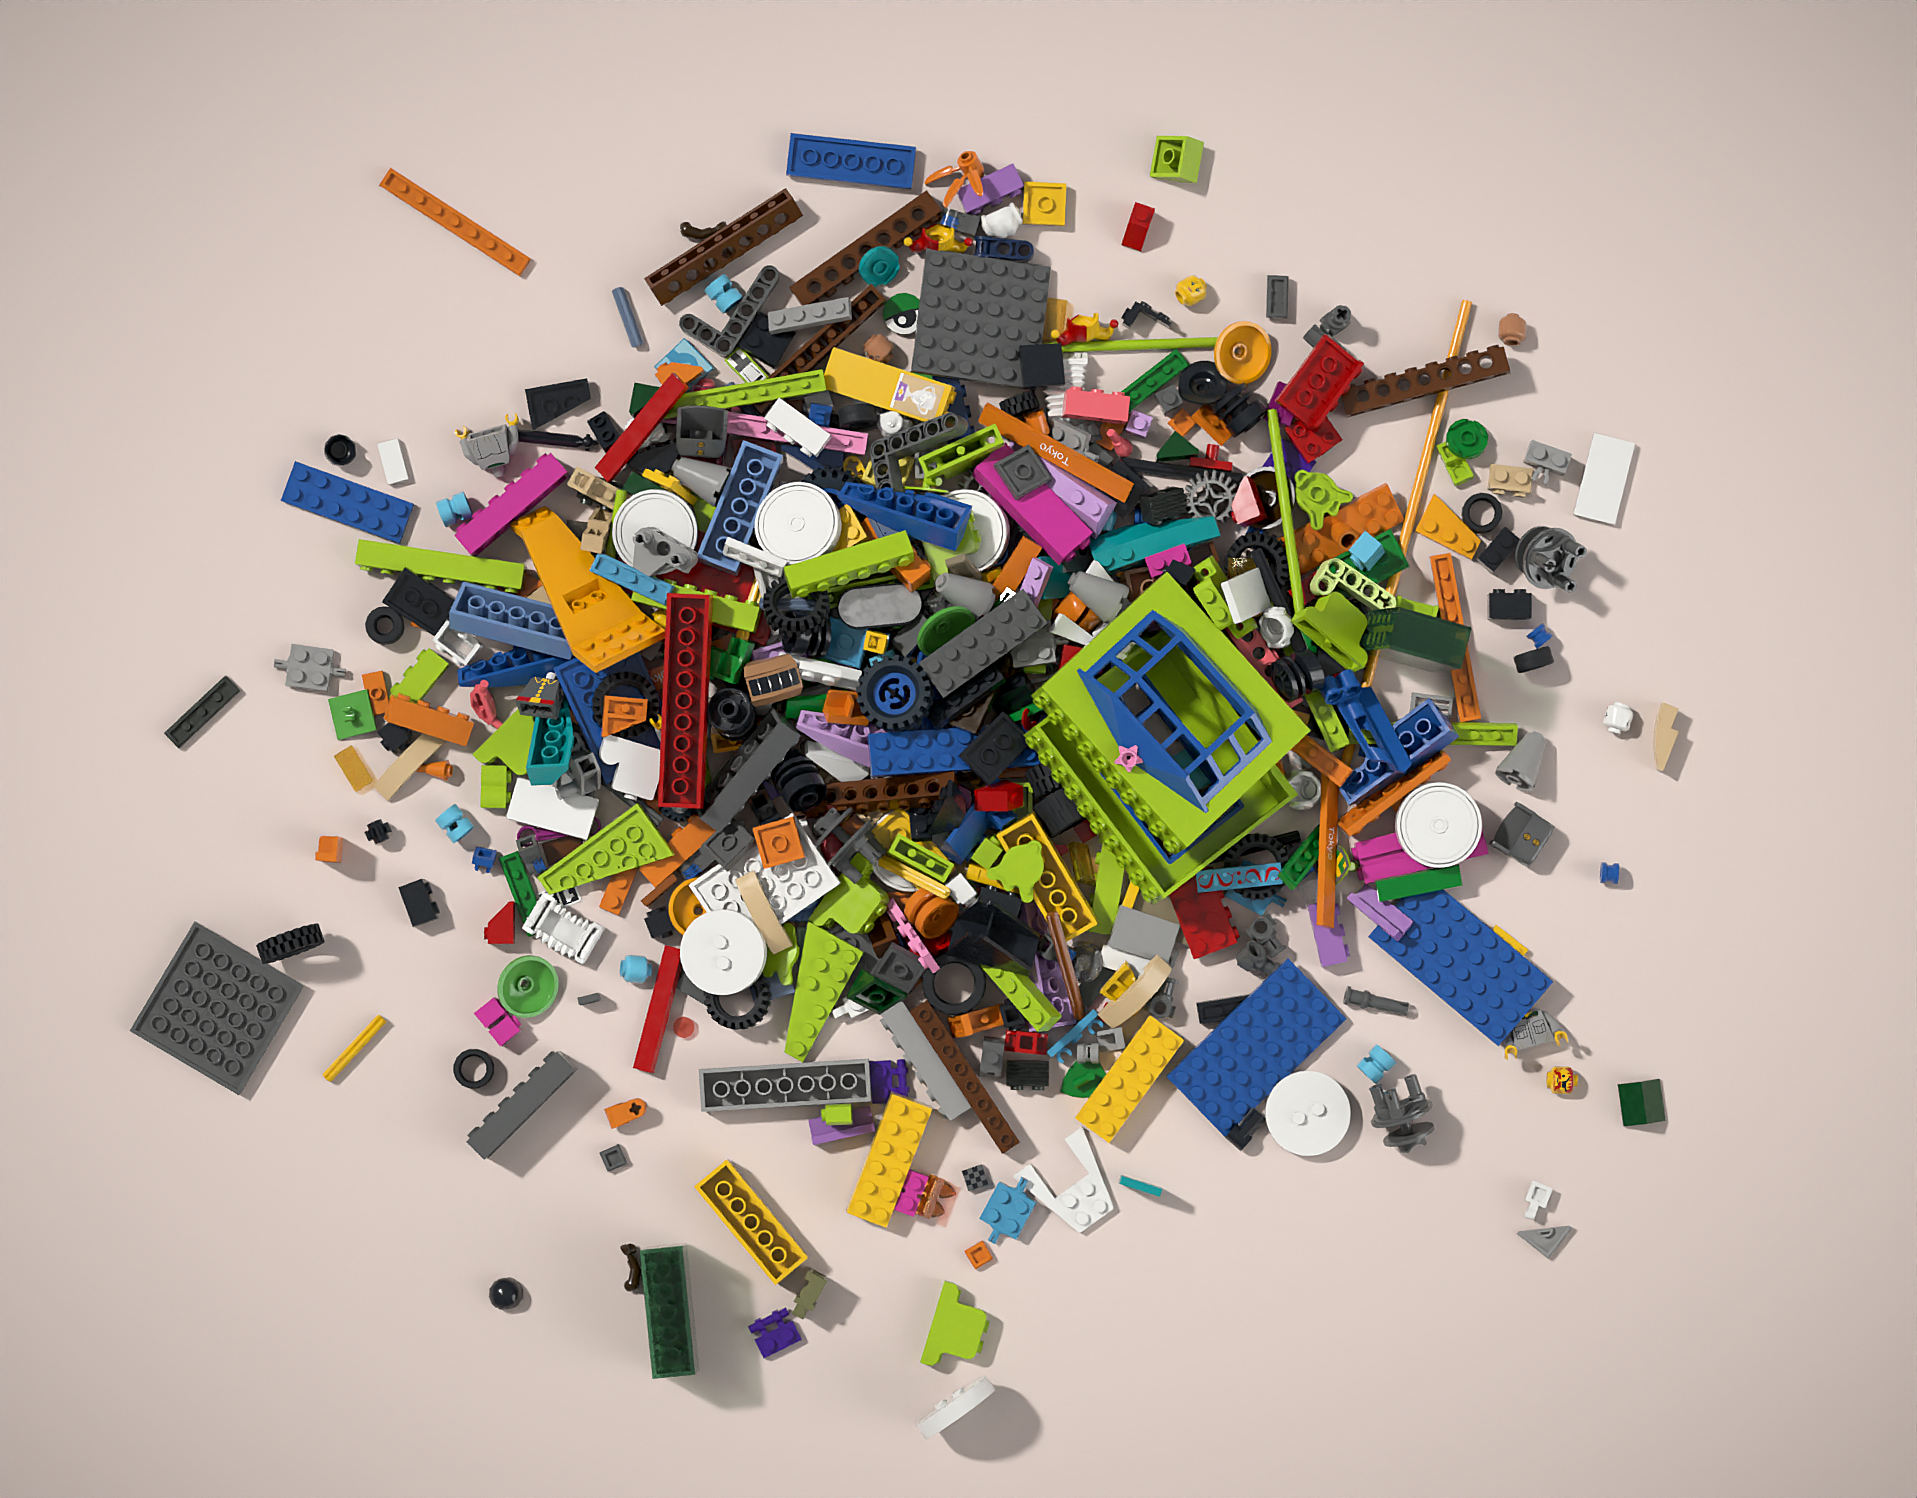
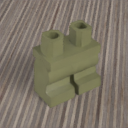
[792,1268,829,1319]

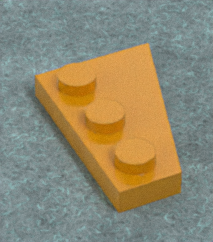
[1415,494,1481,560]

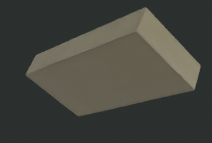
[945,553,982,580]

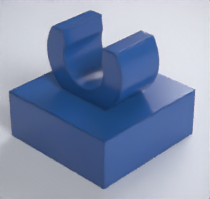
[808,402,832,427]
[987,810,1018,832]
[472,847,497,873]

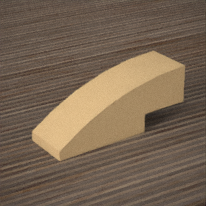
[580,506,613,554]
[1653,702,1679,772]

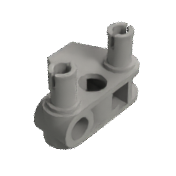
[633,527,699,576]
[555,731,601,800]

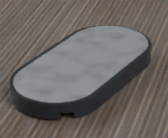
[837,583,922,630]

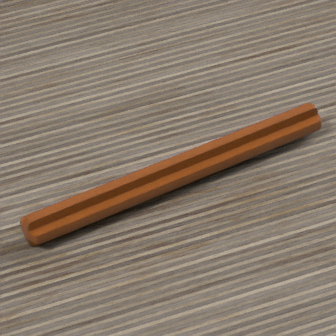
[1046,911,1086,1020]

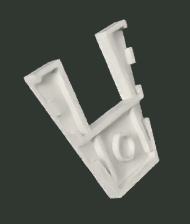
[1049,560,1144,660]
[1013,1127,1114,1233]

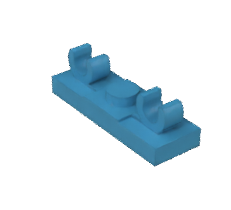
[1047,1009,1103,1063]

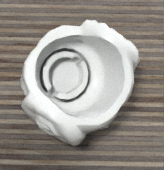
[981,202,1023,239]
[877,410,913,437]
[1259,606,1294,648]
[1288,769,1321,810]

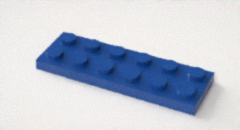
[786,133,916,190]
[280,461,414,544]

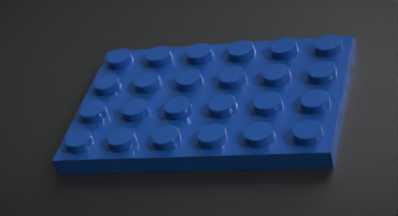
[553,652,662,784]

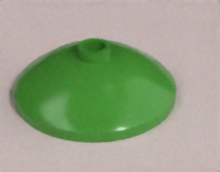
[917,606,976,656]
[497,955,559,1018]

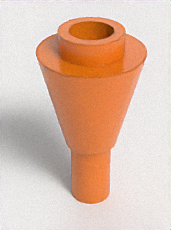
[416,760,453,781]

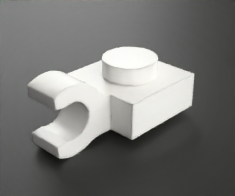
[832,997,869,1018]
[1524,1181,1553,1220]

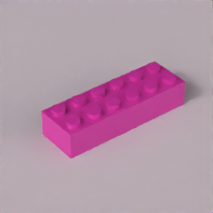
[454,453,570,557]

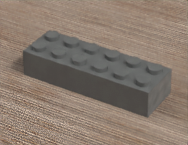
[919,589,1048,698]
[695,707,800,833]
[466,1051,578,1160]

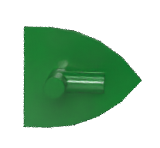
[1060,1053,1106,1098]

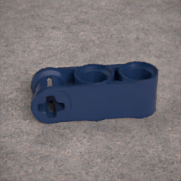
[973,236,1035,262]

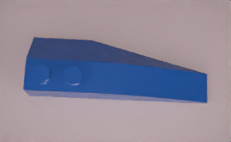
[838,482,972,551]
[457,645,576,687]
[1339,698,1459,806]

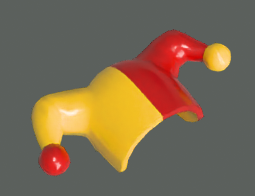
[904,223,973,254]
[1051,312,1119,346]

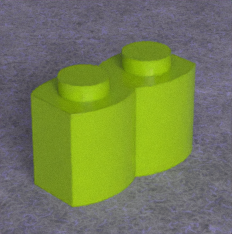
[480,765,512,808]
[821,1103,853,1126]

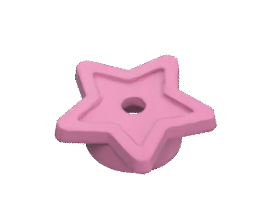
[1114,745,1143,772]

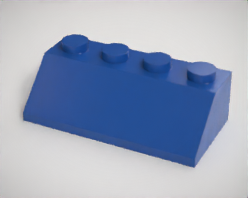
[940,777,1000,865]

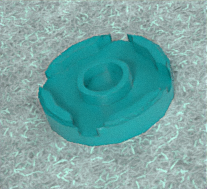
[859,246,900,287]

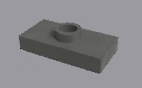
[1266,275,1289,319]

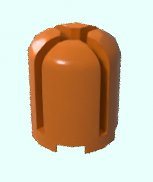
[1051,592,1101,641]

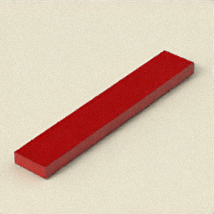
[594,373,689,482]
[633,945,682,1074]

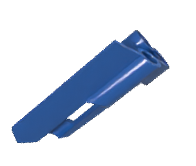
[1319,669,1412,774]

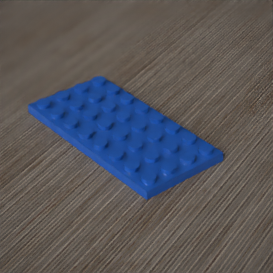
[1368,889,1553,1047]
[1166,958,1346,1137]

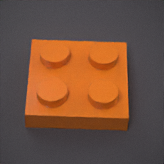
[752,816,805,869]

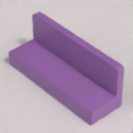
[1347,884,1413,942]
[808,1106,876,1145]

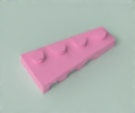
[887,898,940,973]

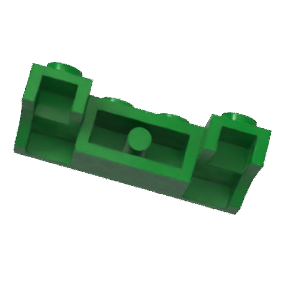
[662,637,755,684]

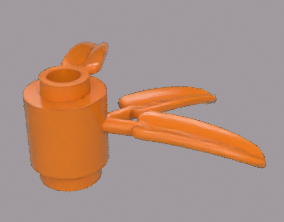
[925,151,984,208]

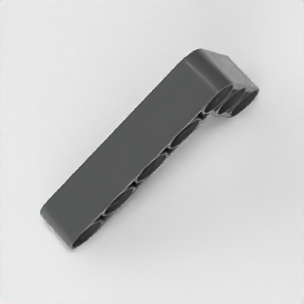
[679,265,780,357]
[870,412,968,492]

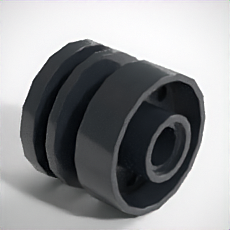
[1211,382,1268,438]
[781,611,832,657]
[1270,648,1325,703]
[707,688,758,741]
[773,756,828,812]

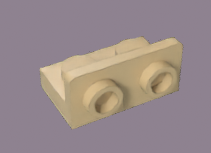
[1487,464,1533,498]

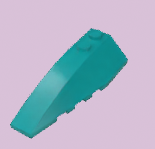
[1089,516,1221,576]
[526,692,574,786]

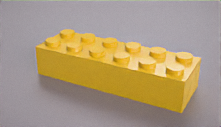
[996,812,1099,942]
[1074,1015,1184,1143]
[846,1091,932,1228]
[694,1159,809,1285]

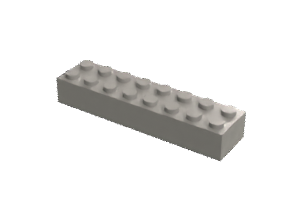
[699,1059,872,1112]

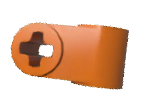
[1022,407,1050,435]
[604,1098,647,1129]

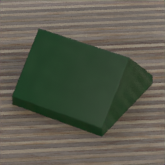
[629,382,660,418]
[1155,431,1199,462]
[847,969,907,1015]
[1617,1079,1666,1126]

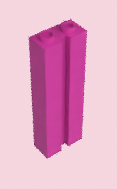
[972,442,1093,565]
[1351,828,1489,884]

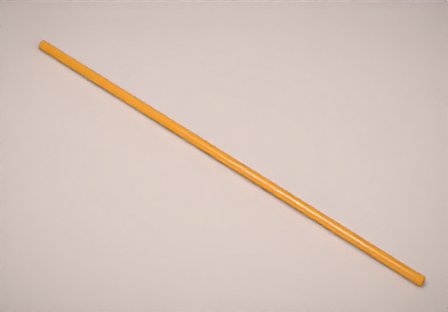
[1341,300,1472,768]

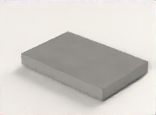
[1107,905,1180,964]

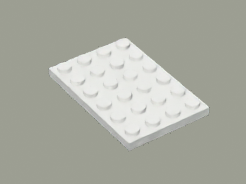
[689,813,841,924]

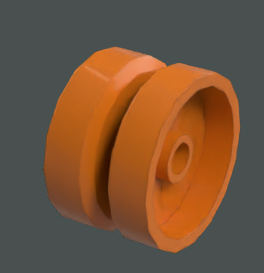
[904,888,959,939]

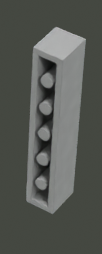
[880,1001,971,1121]

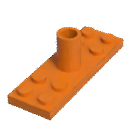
[1277,483,1405,575]
[1337,750,1451,837]

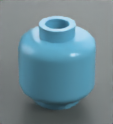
[620,955,652,983]

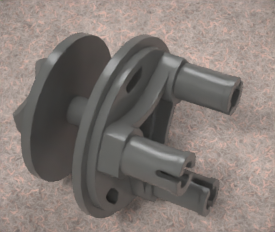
[1515,526,1587,593]
[814,807,888,884]
[1369,1074,1435,1154]

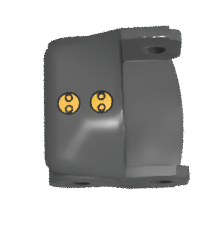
[676,406,728,458]
[1489,801,1555,868]

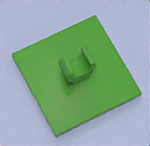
[328,689,377,740]

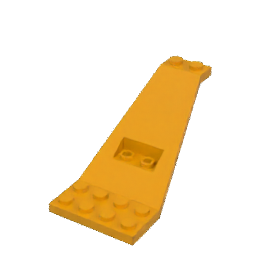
[510,506,665,673]

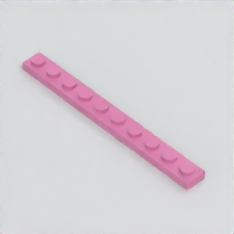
[661,412,869,455]

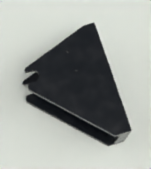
[947,898,1040,977]

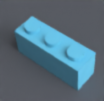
[1349,531,1385,571]

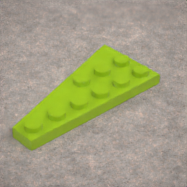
[537,803,675,895]
[784,921,864,1063]

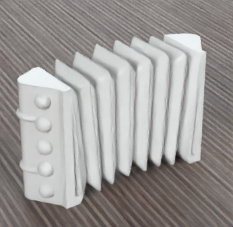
[1043,352,1089,425]
[522,892,605,965]

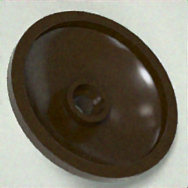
[1237,467,1296,530]

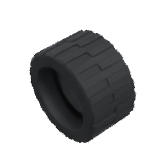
[1033,787,1087,838]
[922,953,986,1015]

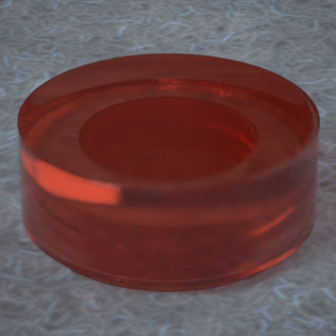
[673,1016,694,1038]

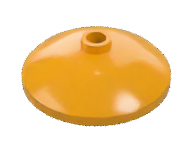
[1214,321,1272,384]
[668,877,707,935]

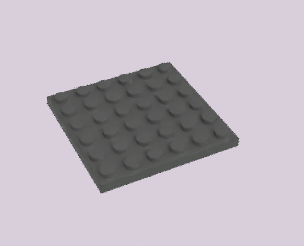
[911,248,1051,391]
[130,921,304,1095]

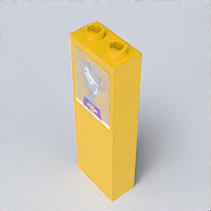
[824,347,956,422]

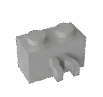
[1523,440,1572,485]

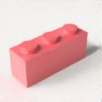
[1062,386,1130,425]

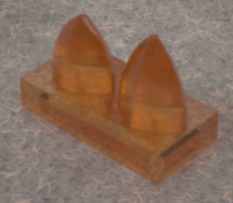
[915,1173,956,1219]

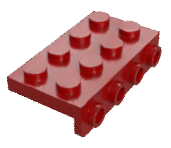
[1275,334,1364,430]
[1169,865,1240,960]

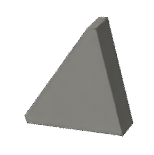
[1517,1226,1572,1258]

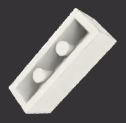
[764,398,831,457]

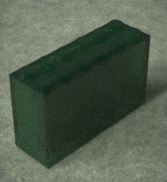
[1359,607,1472,672]
[640,1242,700,1379]

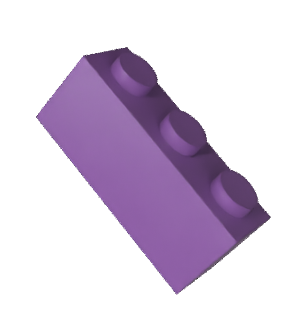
[957,163,1024,215]
[1307,903,1350,967]

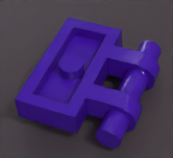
[869,1059,910,1104]
[748,1307,802,1358]

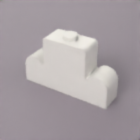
[599,735,660,800]

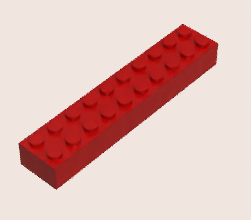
[658,593,713,809]

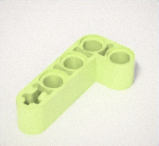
[1309,558,1396,613]

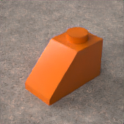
[655,362,705,385]

